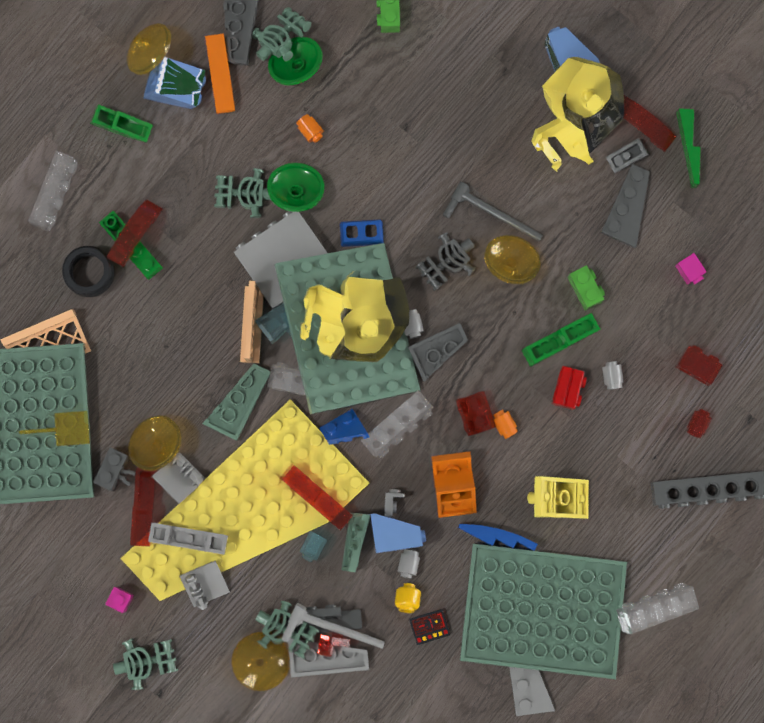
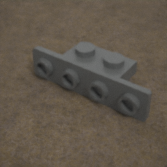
[286,605,362,634]

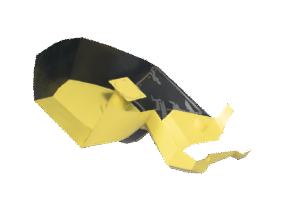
[531,57,624,172]
[300,270,409,362]

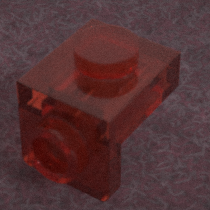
[318,633,351,657]

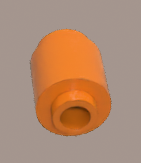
[296,114,324,143]
[492,409,518,439]

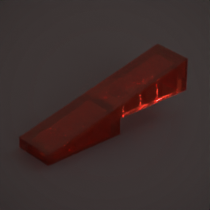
[280,464,353,531]
[130,467,157,546]

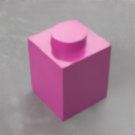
[675,253,706,285]
[105,587,134,613]

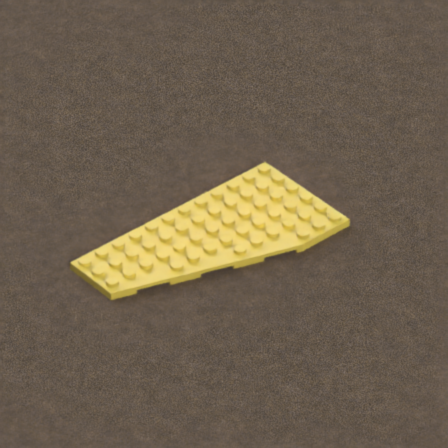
[120,399,369,601]

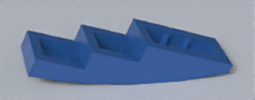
[457,524,538,551]

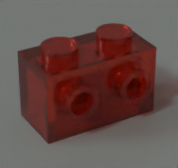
[675,345,722,386]

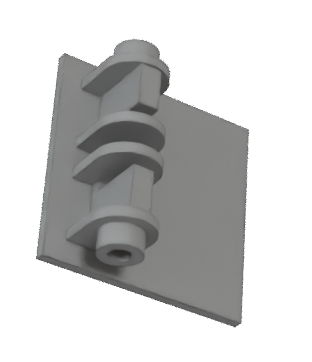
[152,452,206,504]
[179,560,230,610]

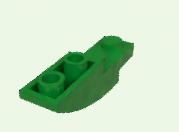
[99,210,163,280]

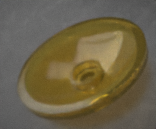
[127,23,171,75]
[484,235,541,284]
[128,416,182,471]
[231,632,290,691]

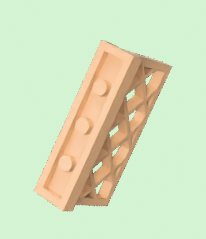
[240,281,264,364]
[0,309,91,354]

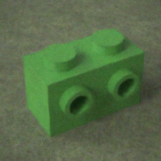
[376,0,400,33]
[567,265,605,311]

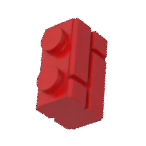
[551,366,587,410]

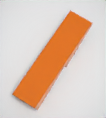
[205,33,235,114]

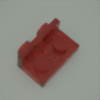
[456,391,496,436]

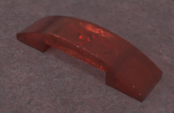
[623,95,676,152]
[107,199,163,267]

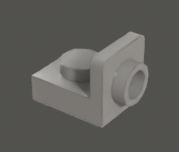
[384,489,405,517]

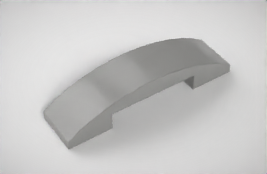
[148,523,228,555]

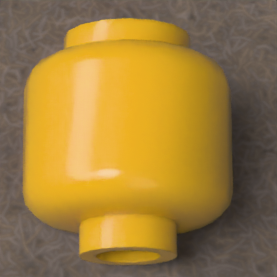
[395,583,421,613]

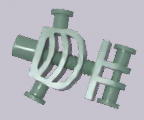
[252,7,311,61]
[214,168,271,218]
[256,601,320,659]
[113,638,178,690]

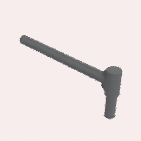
[443,182,543,241]

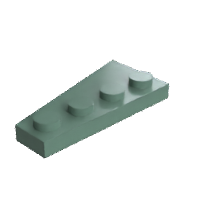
[202,364,271,441]

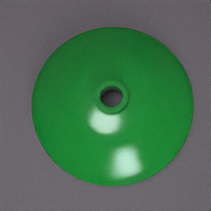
[268,37,323,85]
[267,163,324,212]

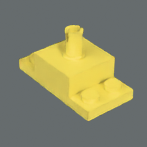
[527,476,589,519]

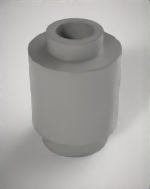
[404,309,424,339]
[602,361,624,390]
[397,549,420,579]

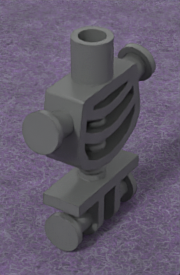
[415,232,476,291]

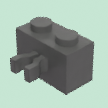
[93,447,136,491]

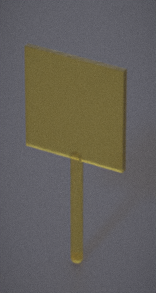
[19,411,90,446]

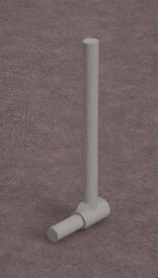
[281,603,385,648]

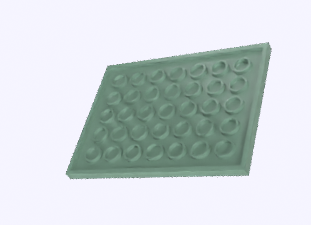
[275,243,420,415]
[0,343,94,504]
[460,544,627,679]

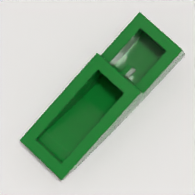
[90,104,153,143]

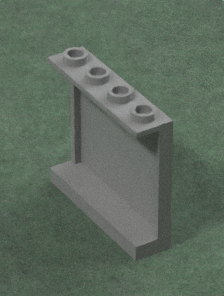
[234,211,328,311]

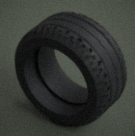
[62,246,114,297]

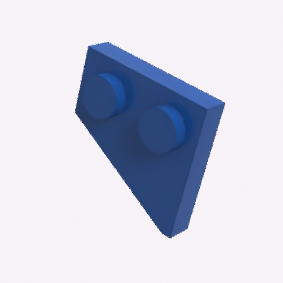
[319,409,369,445]

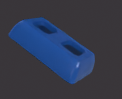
[340,219,384,247]

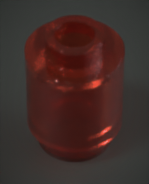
[687,409,712,439]

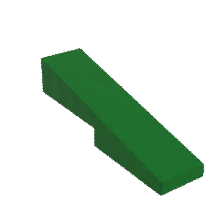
[676,108,701,188]
[521,313,600,367]

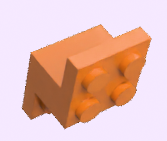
[431,451,477,518]

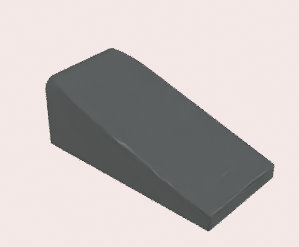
[606,138,649,173]

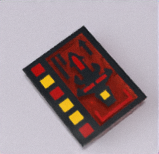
[409,609,450,645]

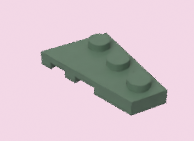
[341,513,370,572]

